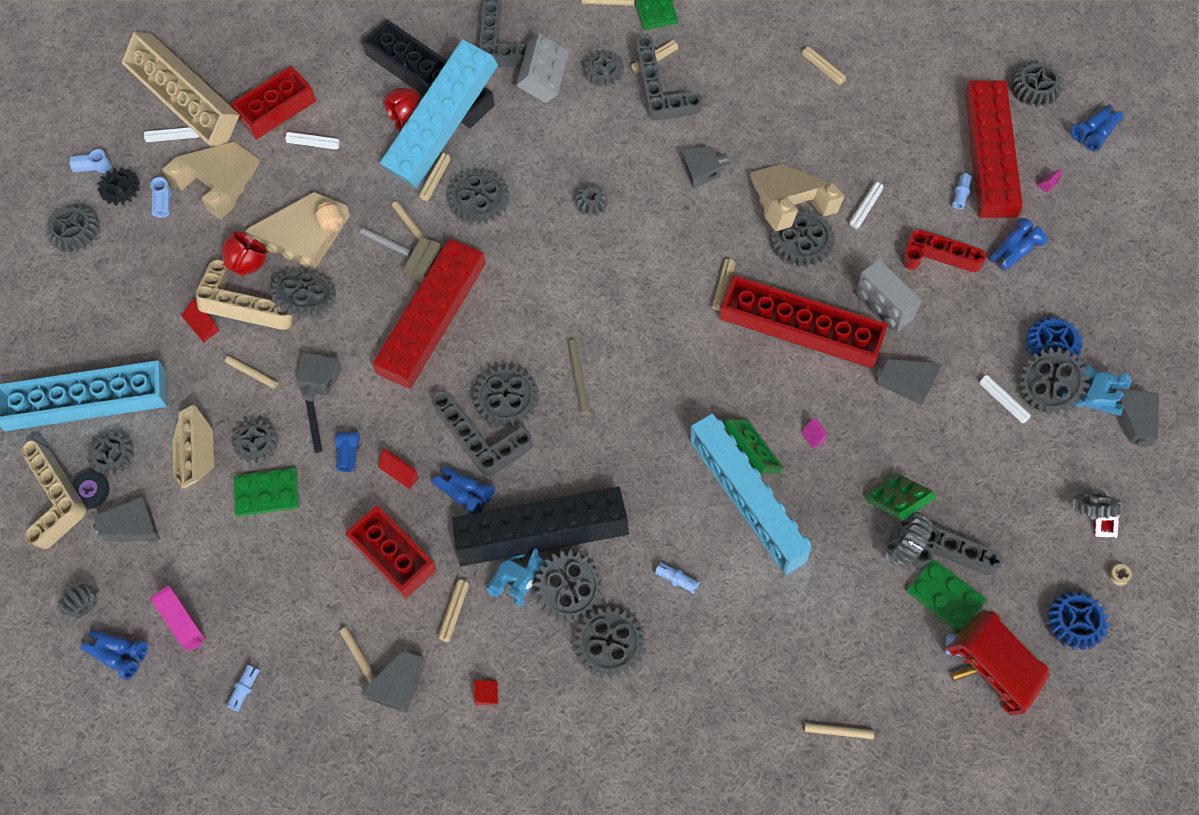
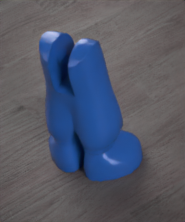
[1071,104,1124,151]
[990,218,1048,271]
[431,465,496,515]
[80,628,148,680]

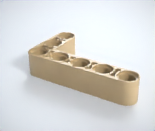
[196,260,292,330]
[22,440,86,549]

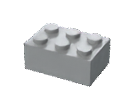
[516,33,569,103]
[856,259,921,332]

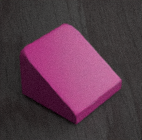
[1036,169,1063,193]
[801,418,827,448]

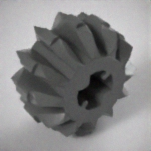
[576,184,608,217]
[57,584,98,621]

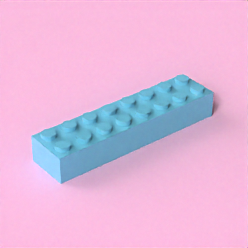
[380,39,498,188]
[0,360,167,431]
[690,413,811,576]

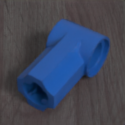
[336,431,360,472]

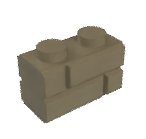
[403,237,442,282]

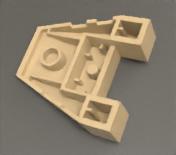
[162,141,260,220]
[750,164,845,231]

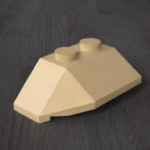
[172,405,214,488]

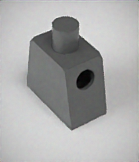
[682,146,729,188]
[297,352,342,402]

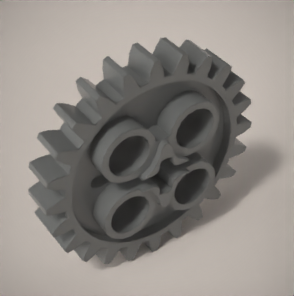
[448,168,510,225]
[771,209,835,267]
[271,268,336,318]
[1019,347,1090,415]
[473,365,539,428]
[533,550,604,622]
[574,606,645,679]

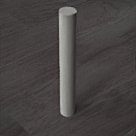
[360,227,412,257]

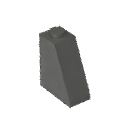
[876,360,942,405]
[1113,388,1159,447]
[93,497,160,541]
[362,650,426,713]

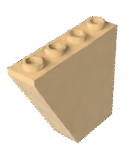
[246,192,350,269]

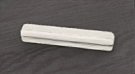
[144,127,199,142]
[286,132,340,149]
[849,182,883,229]
[979,375,1031,423]

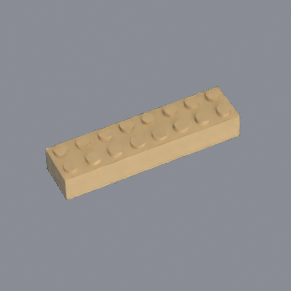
[122,32,240,146]

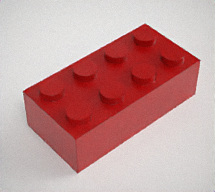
[230,65,316,140]
[345,505,437,599]

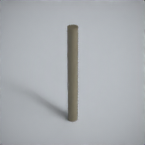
[568,339,589,414]

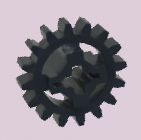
[97,167,140,206]

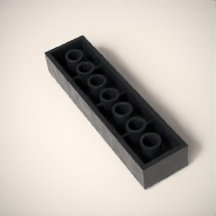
[362,19,495,129]
[452,486,629,567]

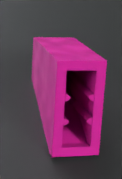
[149,585,206,651]

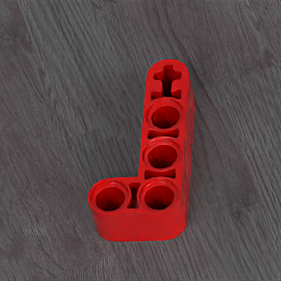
[902,230,986,273]

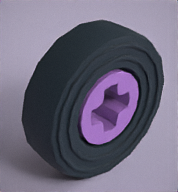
[72,472,110,509]

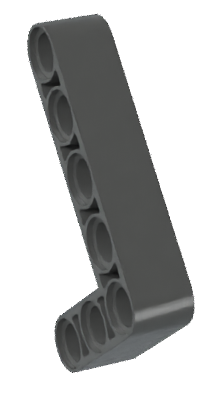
[479,0,527,67]
[636,34,702,120]
[432,391,532,476]

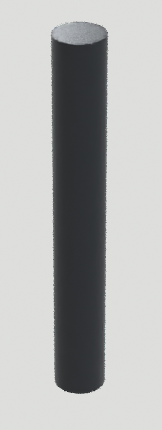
[305,400,323,454]

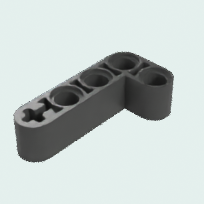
[911,526,1003,575]

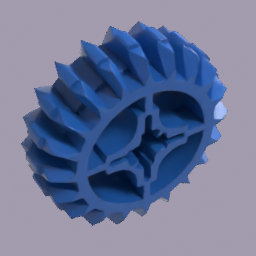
[1026,315,1083,368]
[1047,590,1110,650]

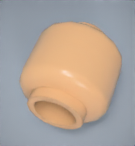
[315,202,344,232]

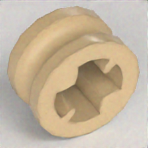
[1109,564,1132,586]

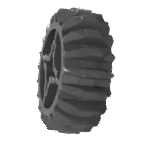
[1012,60,1064,108]
[45,204,100,254]
[884,511,932,568]

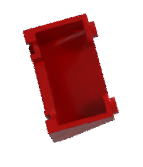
[946,610,1050,715]

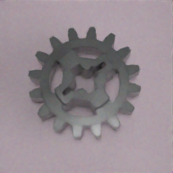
[585,50,624,87]
[231,419,278,464]
[86,431,134,476]
[1072,492,1122,520]

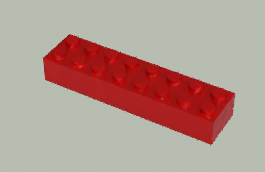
[965,80,1023,218]
[372,238,486,389]
[720,275,888,369]

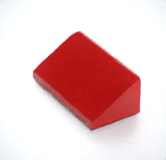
[181,300,219,342]
[378,449,419,489]

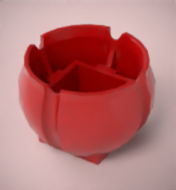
[384,88,421,132]
[221,231,268,277]

